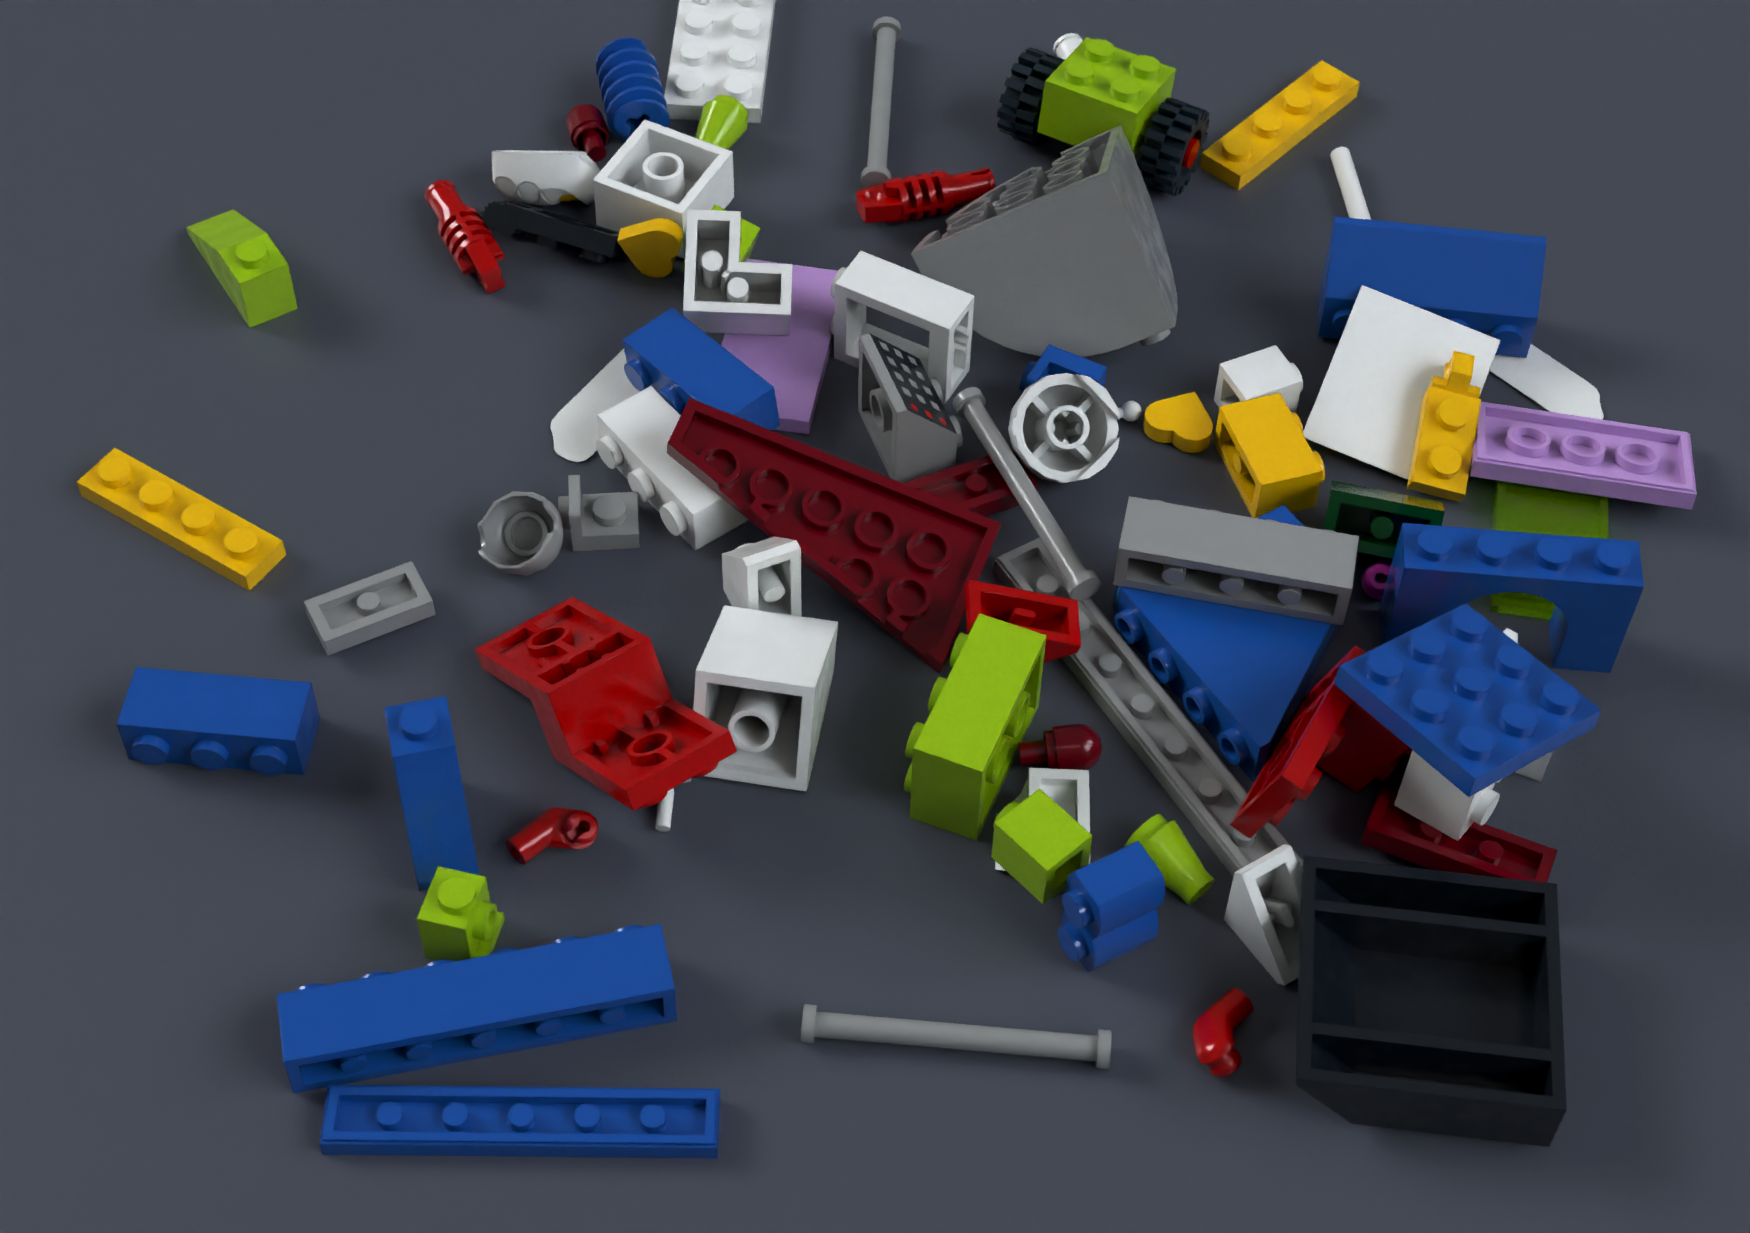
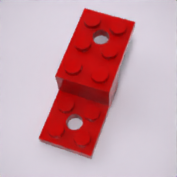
[474,597,737,811]
[1230,604,1461,838]

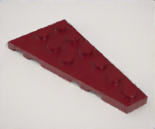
[667,398,1002,674]

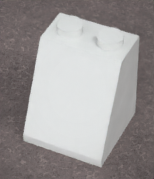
[693,605,838,792]

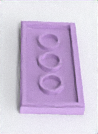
[721,258,838,435]
[1470,402,1697,510]

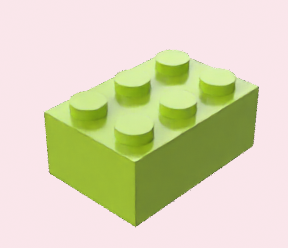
[904,613,1047,841]

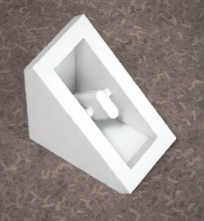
[1224,844,1301,986]

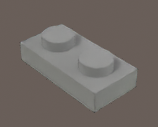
[304,561,436,656]

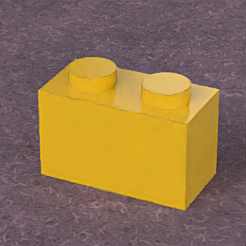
[1213,393,1325,518]

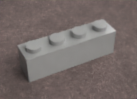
[1113,496,1359,625]

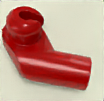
[505,807,599,865]
[1192,988,1253,1078]

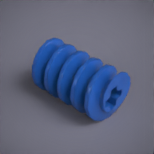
[595,37,670,142]

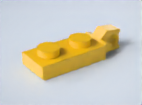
[1407,351,1482,502]

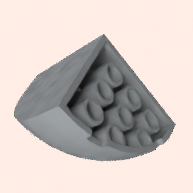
[911,125,1178,357]

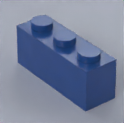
[622,307,780,431]
[116,667,320,776]

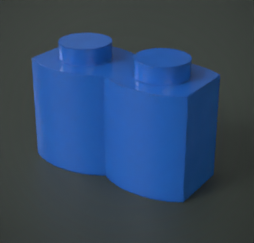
[1057,841,1165,972]

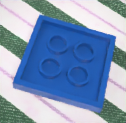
[1334,603,1601,797]

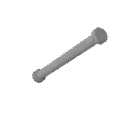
[861,16,901,189]
[952,387,1101,601]
[801,1004,1112,1069]

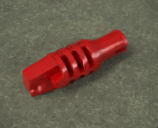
[856,167,996,223]
[425,180,506,294]

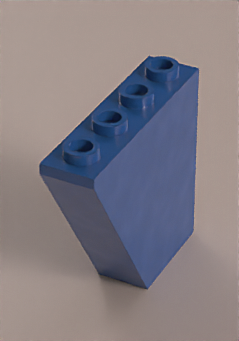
[1114,505,1354,782]

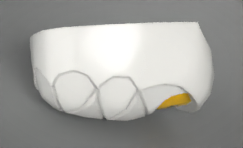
[492,150,601,206]

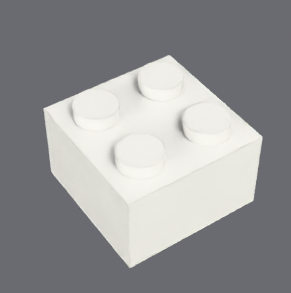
[593,119,734,259]

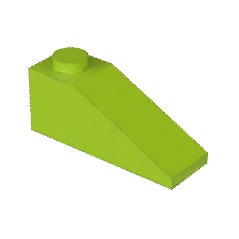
[186,209,298,328]

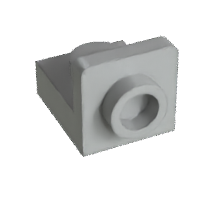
[558,475,640,552]

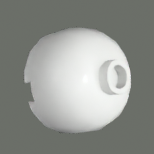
[1008,373,1120,483]

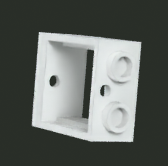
[830,251,974,404]

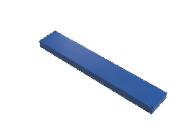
[319,1085,721,1159]

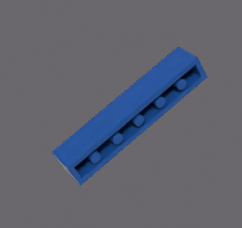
[276,924,677,1093]

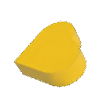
[617,218,683,278]
[1143,391,1213,453]

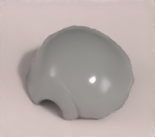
[477,491,564,576]

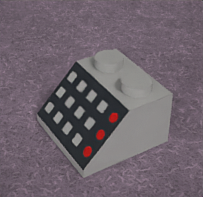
[858,333,963,483]

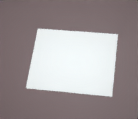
[1303,285,1501,480]

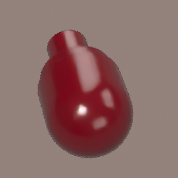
[566,104,609,162]
[1018,724,1102,770]

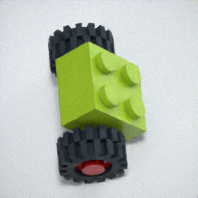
[997,37,1210,196]

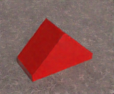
[965,580,1081,663]

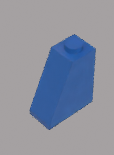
[384,696,479,891]

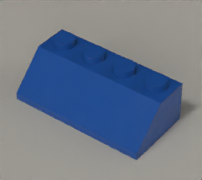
[1318,216,1547,358]

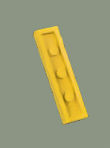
[1200,60,1360,191]
[77,447,286,591]

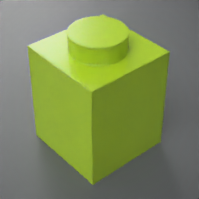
[991,788,1093,904]

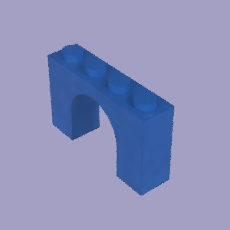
[1379,523,1644,673]

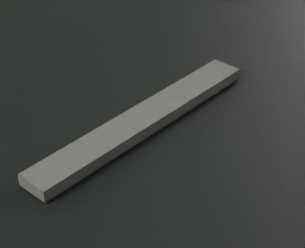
[993,538,1302,877]

